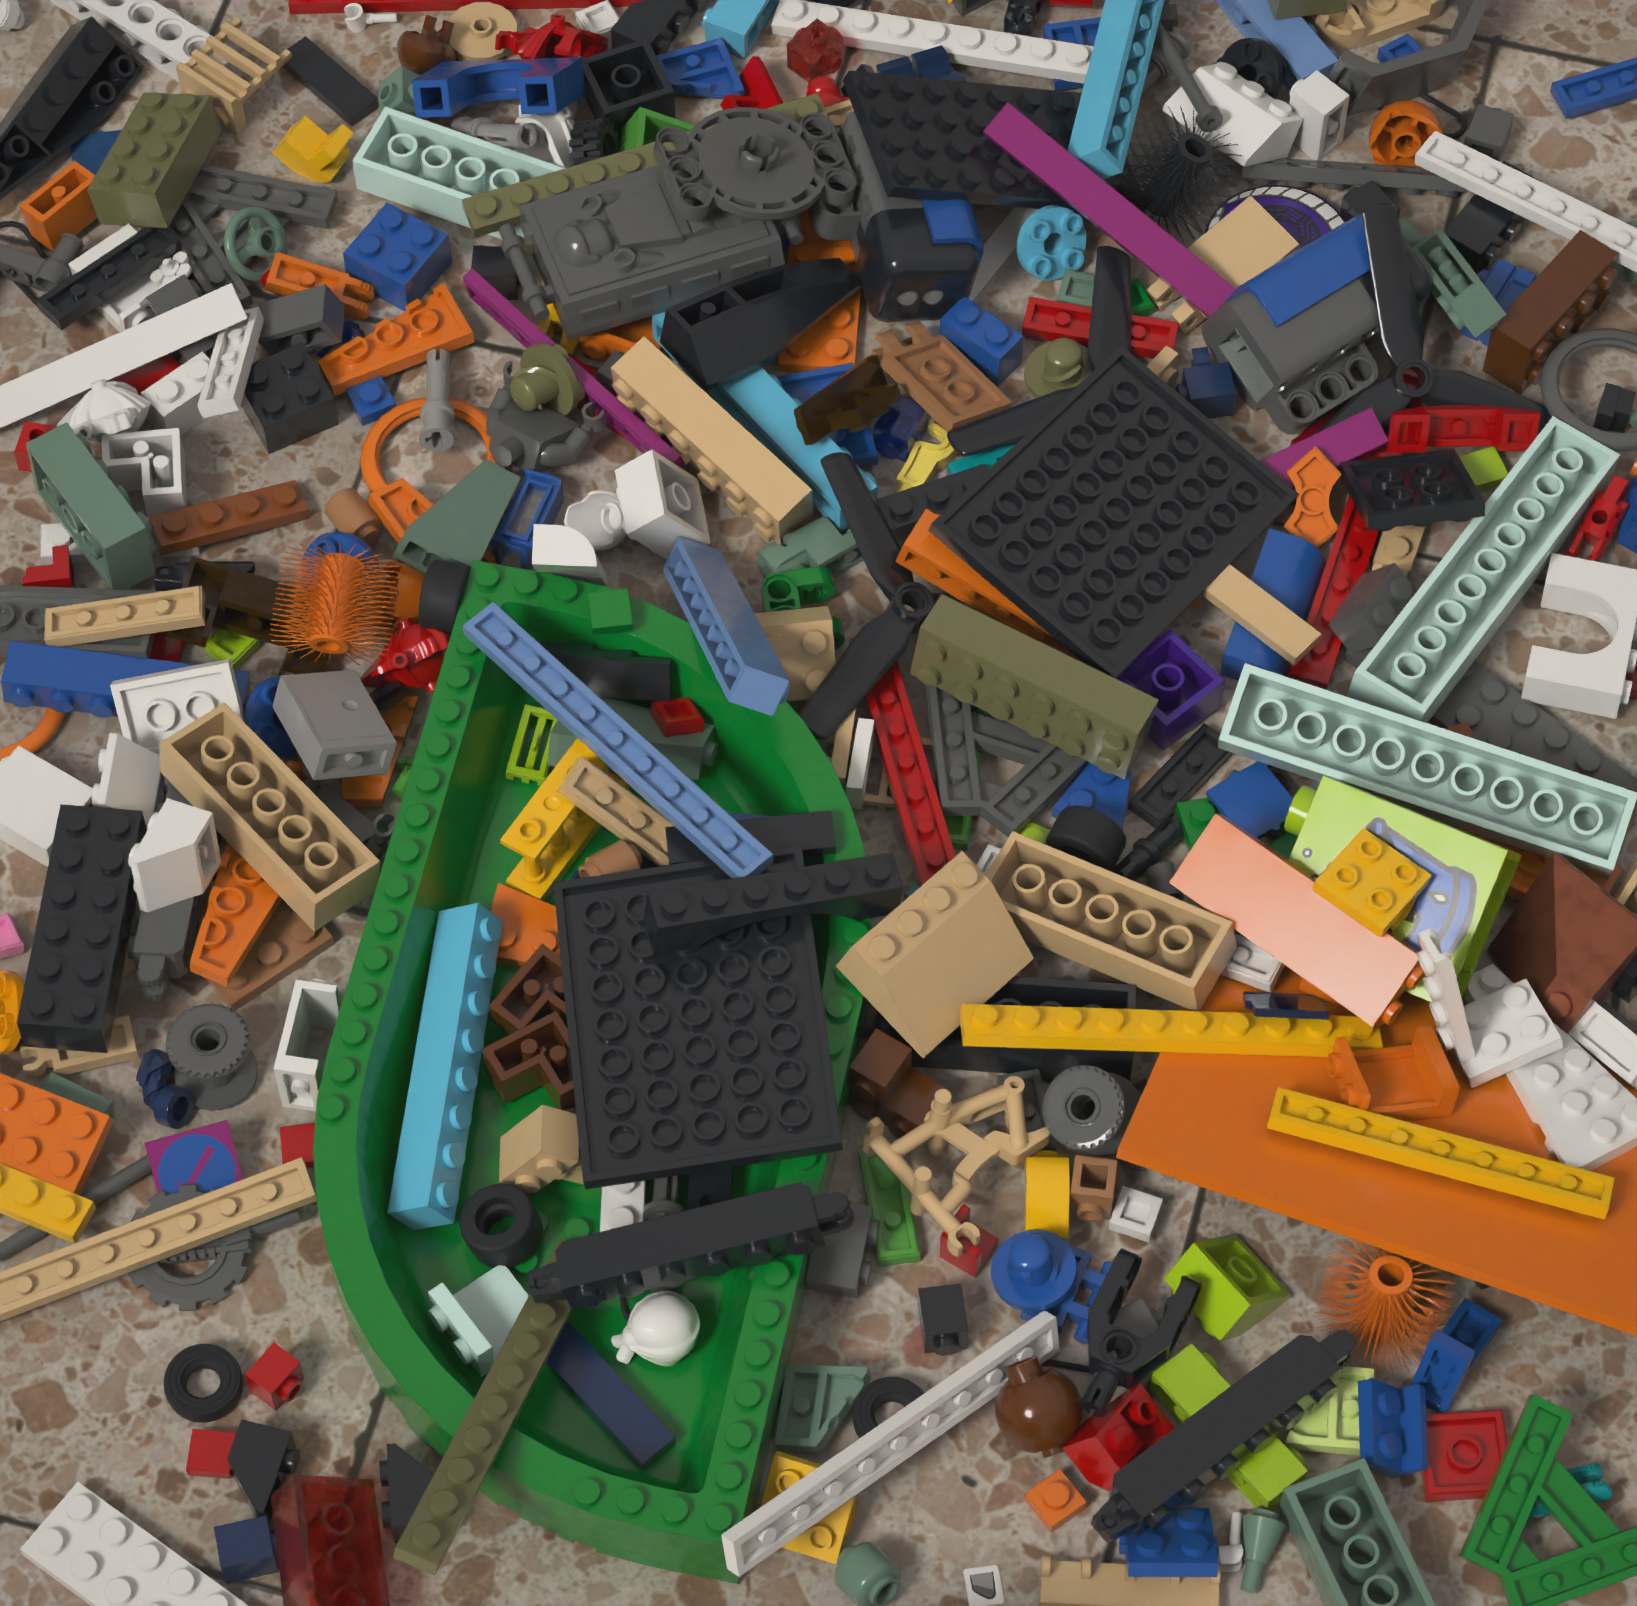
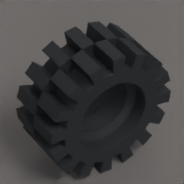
[569,118,621,166]

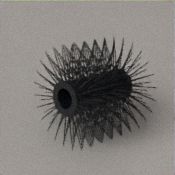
[1108,106,1244,244]

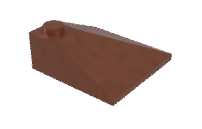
[1487,852,1637,1033]

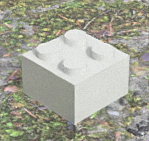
[615,449,711,559]

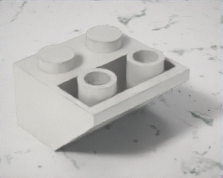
[92,733,165,828]
[128,798,222,912]

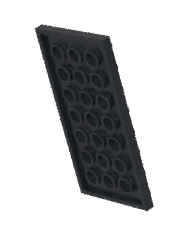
[843,71,1147,213]

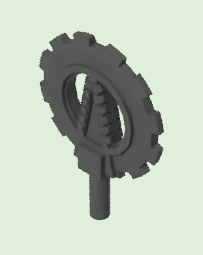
[128,1185,301,1311]

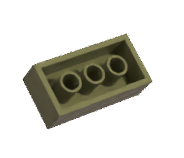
[87,92,222,228]

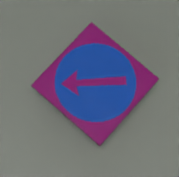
[144,1120,243,1196]

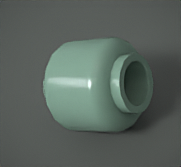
[835,1542,900,1606]

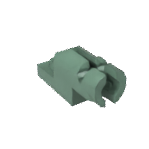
[756,516,864,578]

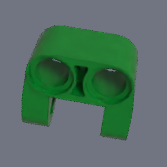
[762,567,845,650]

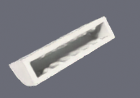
[532,524,608,586]

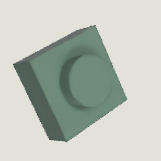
[1056,269,1095,307]

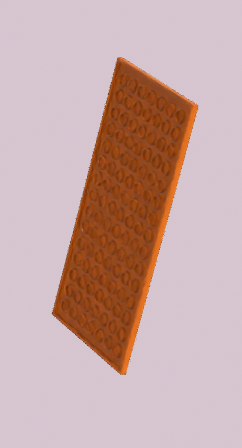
[1116,965,1637,1336]

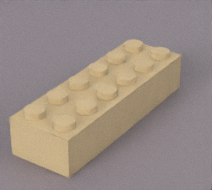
[611,336,814,546]
[159,702,380,932]
[986,831,1237,1011]

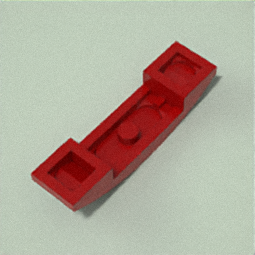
[1387,405,1540,452]

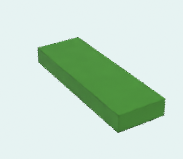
[858,1141,921,1267]

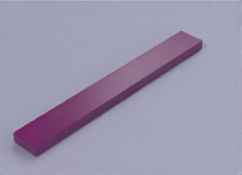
[983,102,1236,318]
[463,268,685,470]

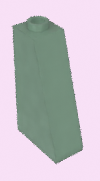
[392,459,521,573]
[547,696,718,780]

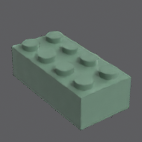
[26,422,156,590]
[1279,1458,1436,1606]

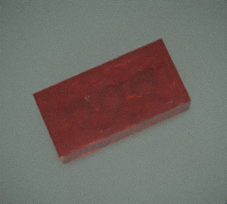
[271,1475,390,1606]

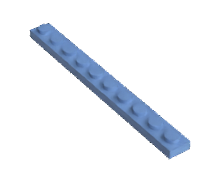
[463,602,773,879]

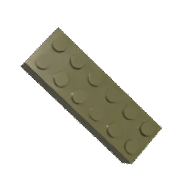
[910,594,1159,780]

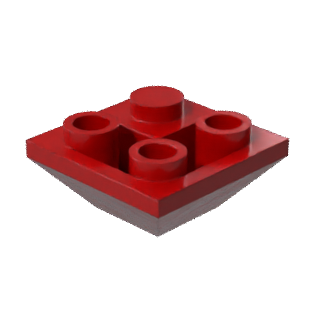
[1062,1383,1175,1492]

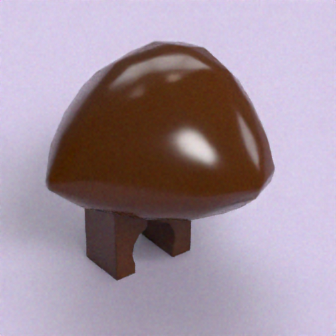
[397,15,458,75]

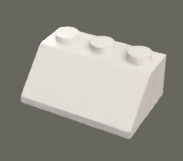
[1162,62,1303,167]

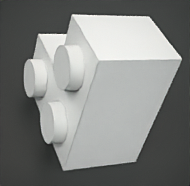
[101,428,187,517]

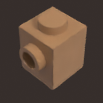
[1069,1155,1118,1222]

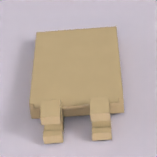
[1147,195,1300,335]

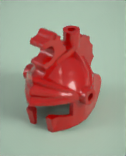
[495,14,608,59]
[360,617,451,693]

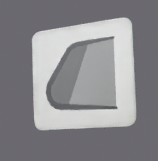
[963,1565,1004,1606]

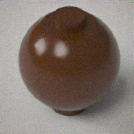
[995,1356,1083,1458]

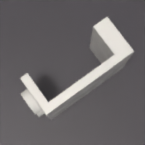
[273,979,341,1111]

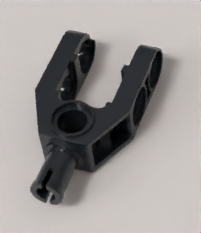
[1078,1248,1202,1417]

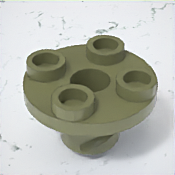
[1024,338,1092,398]
[510,342,585,416]

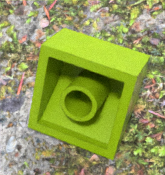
[1163,1233,1291,1341]

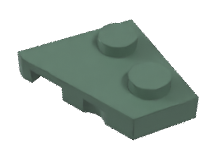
[774,1364,871,1453]

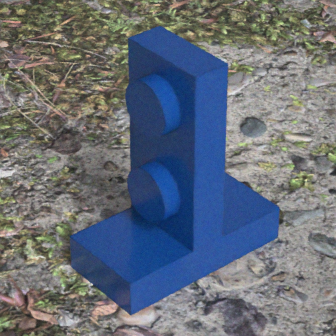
[1411,1298,1503,1413]

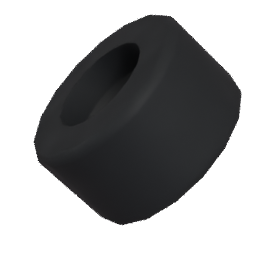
[419,559,471,634]
[1046,805,1126,872]
[459,1184,543,1268]

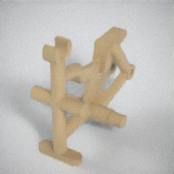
[863,1076,1051,1257]

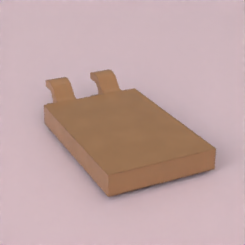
[871,321,1013,432]

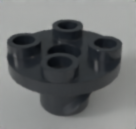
[1216,38,1285,99]

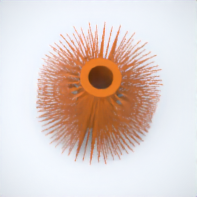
[269,540,401,666]
[1315,1239,1456,1377]

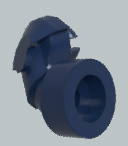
[136,1049,194,1129]

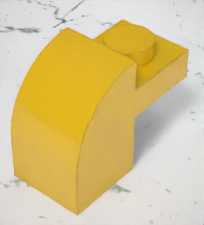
[271,115,354,183]
[1024,1150,1070,1238]

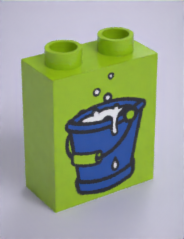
[1284,776,1522,1002]

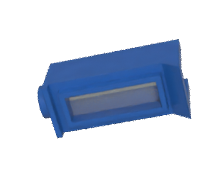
[491,469,564,570]

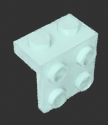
[427,1265,529,1377]

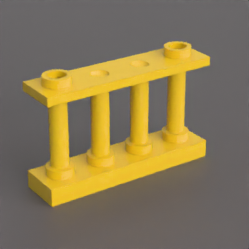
[500,738,631,902]

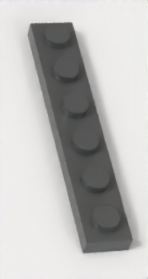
[1241,158,1467,197]

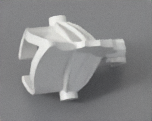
[509,101,578,168]
[56,379,151,446]

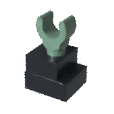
[1593,383,1637,433]

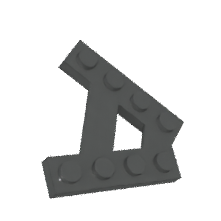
[167,164,338,308]
[925,684,1089,837]

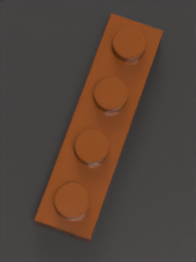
[148,480,310,556]

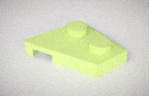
[1285,1366,1374,1456]

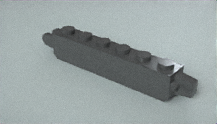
[128,776,217,1003]

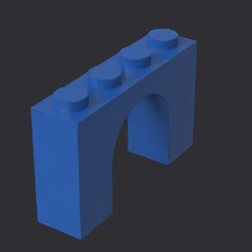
[412,57,586,118]

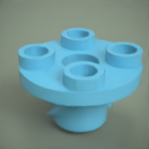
[1017,205,1086,281]

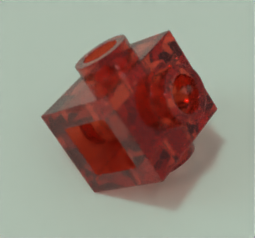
[787,19,844,83]

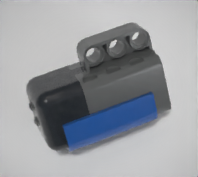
[808,112,984,323]
[1201,214,1433,434]

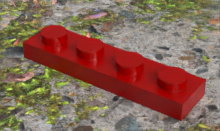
[1022,297,1179,359]

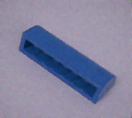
[1220,528,1326,681]

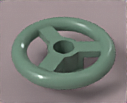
[224,206,288,282]

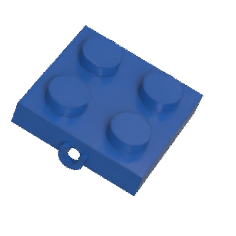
[1119,1506,1219,1577]

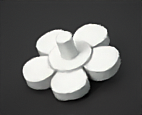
[150,252,192,285]

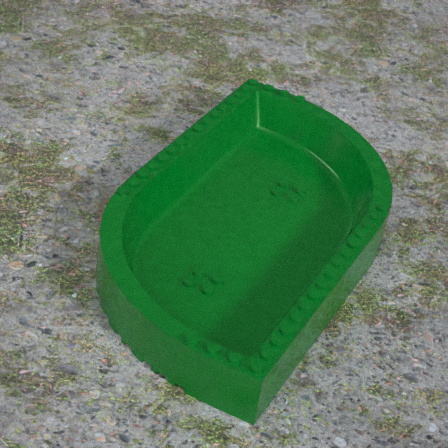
[313,560,871,1584]

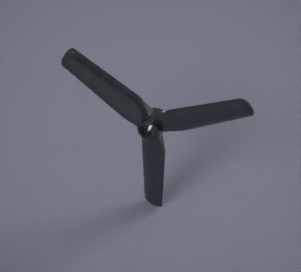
[1292,202,1551,506]
[947,246,1131,456]
[798,452,981,740]

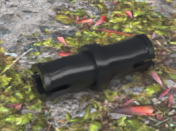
[1112,818,1184,881]

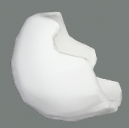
[564,490,627,551]

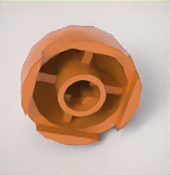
[1369,100,1443,167]
[371,561,425,639]

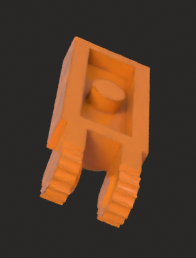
[264,252,376,321]

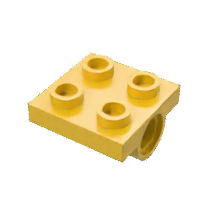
[1312,828,1432,938]
[760,1451,858,1564]

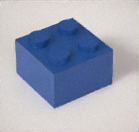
[343,202,452,311]

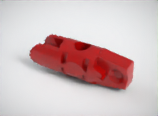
[1564,475,1629,562]

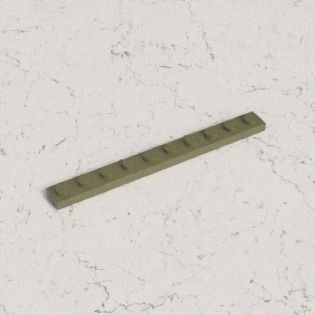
[462,93,829,238]
[393,1237,574,1576]

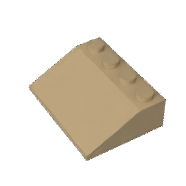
[836,851,1034,1058]

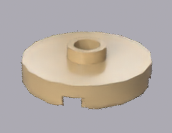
[448,2,518,61]

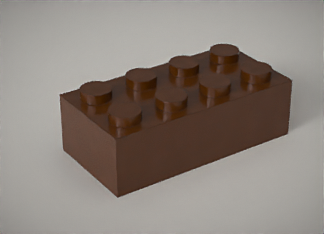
[1483,230,1618,394]

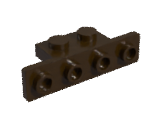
[794,354,902,445]

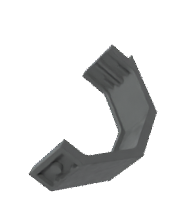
[1327,0,1490,117]

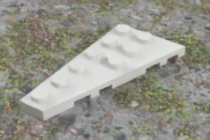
[1464,964,1637,1171]

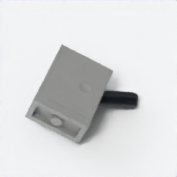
[272,670,405,780]

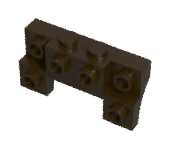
[167,556,329,674]

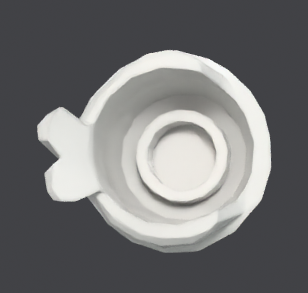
[611,1291,701,1367]

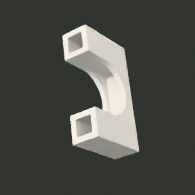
[1521,553,1637,719]

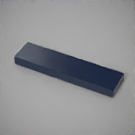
[545,1320,676,1470]

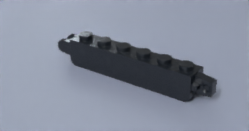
[528,1182,855,1309]
[1091,1330,1356,1543]

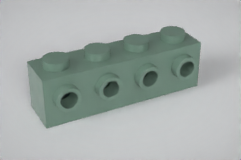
[1412,227,1507,338]

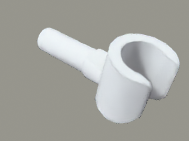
[344,3,397,33]
[1217,1512,1243,1572]

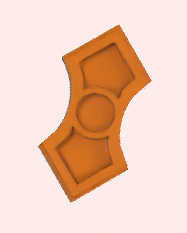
[1283,446,1342,549]

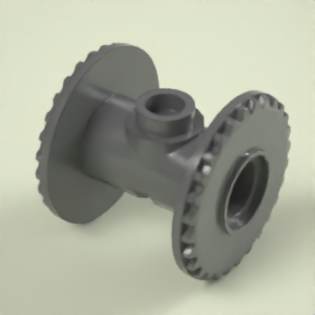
[166,1003,258,1111]
[1043,1065,1141,1156]

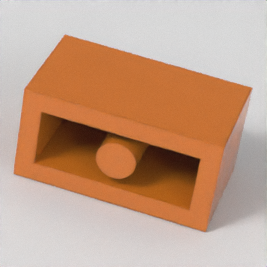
[18,160,98,252]

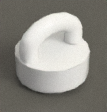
[0,0,25,31]

